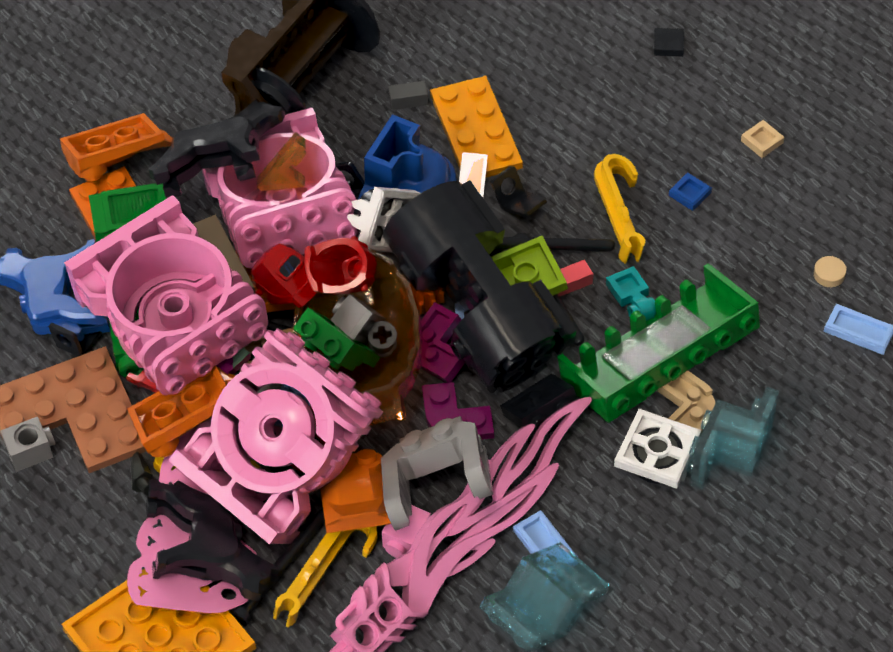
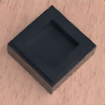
[654,28,684,57]

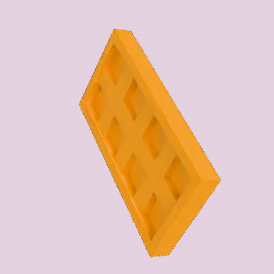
[430,76,523,178]

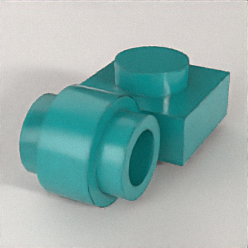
[606,266,656,321]

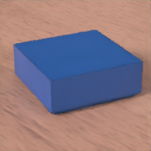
[669,172,712,211]

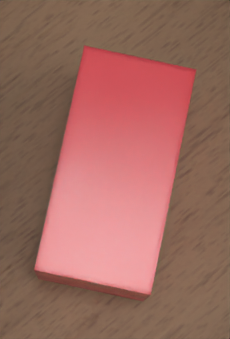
[558,259,593,297]

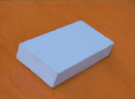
[824,304,893,355]
[513,510,580,580]

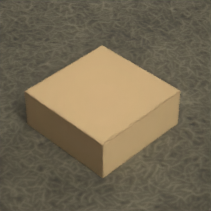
[741,120,784,158]

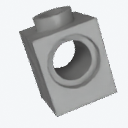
[0,416,55,472]

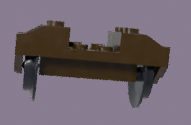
[221,0,380,117]

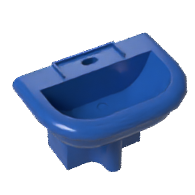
[358,114,457,200]

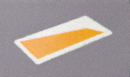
[459,152,488,197]

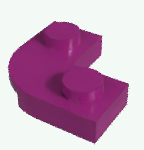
[411,302,465,383]
[422,382,494,440]

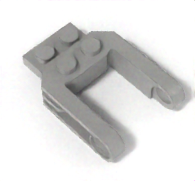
[381,416,493,530]

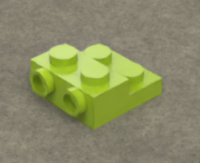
[491,236,568,296]

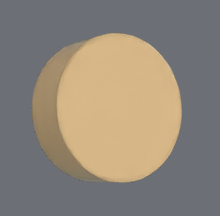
[814,256,846,287]

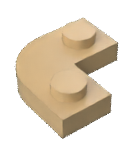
[658,371,716,444]

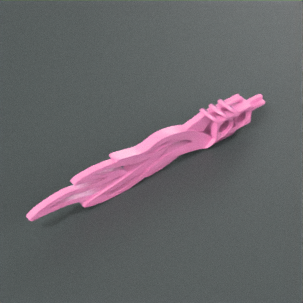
[329,397,592,652]

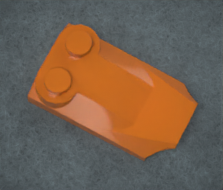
[60,113,173,181]
[127,365,236,458]
[320,449,391,533]

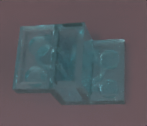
[687,387,779,490]
[479,542,610,652]

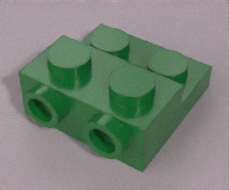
[293,307,381,371]

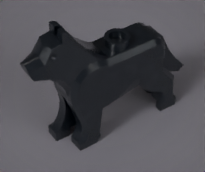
[148,99,285,198]
[146,479,280,601]

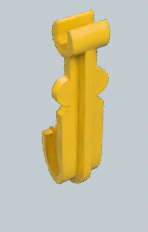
[594,154,645,264]
[273,526,377,627]

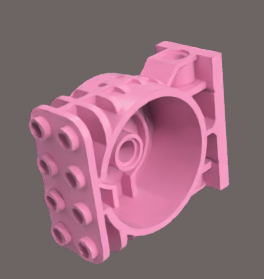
[202,107,359,269]
[64,195,268,395]
[168,329,383,544]

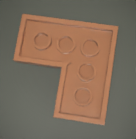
[0,346,146,473]

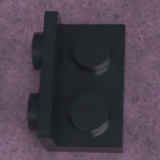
[500,373,578,444]

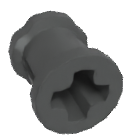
[368,321,397,358]

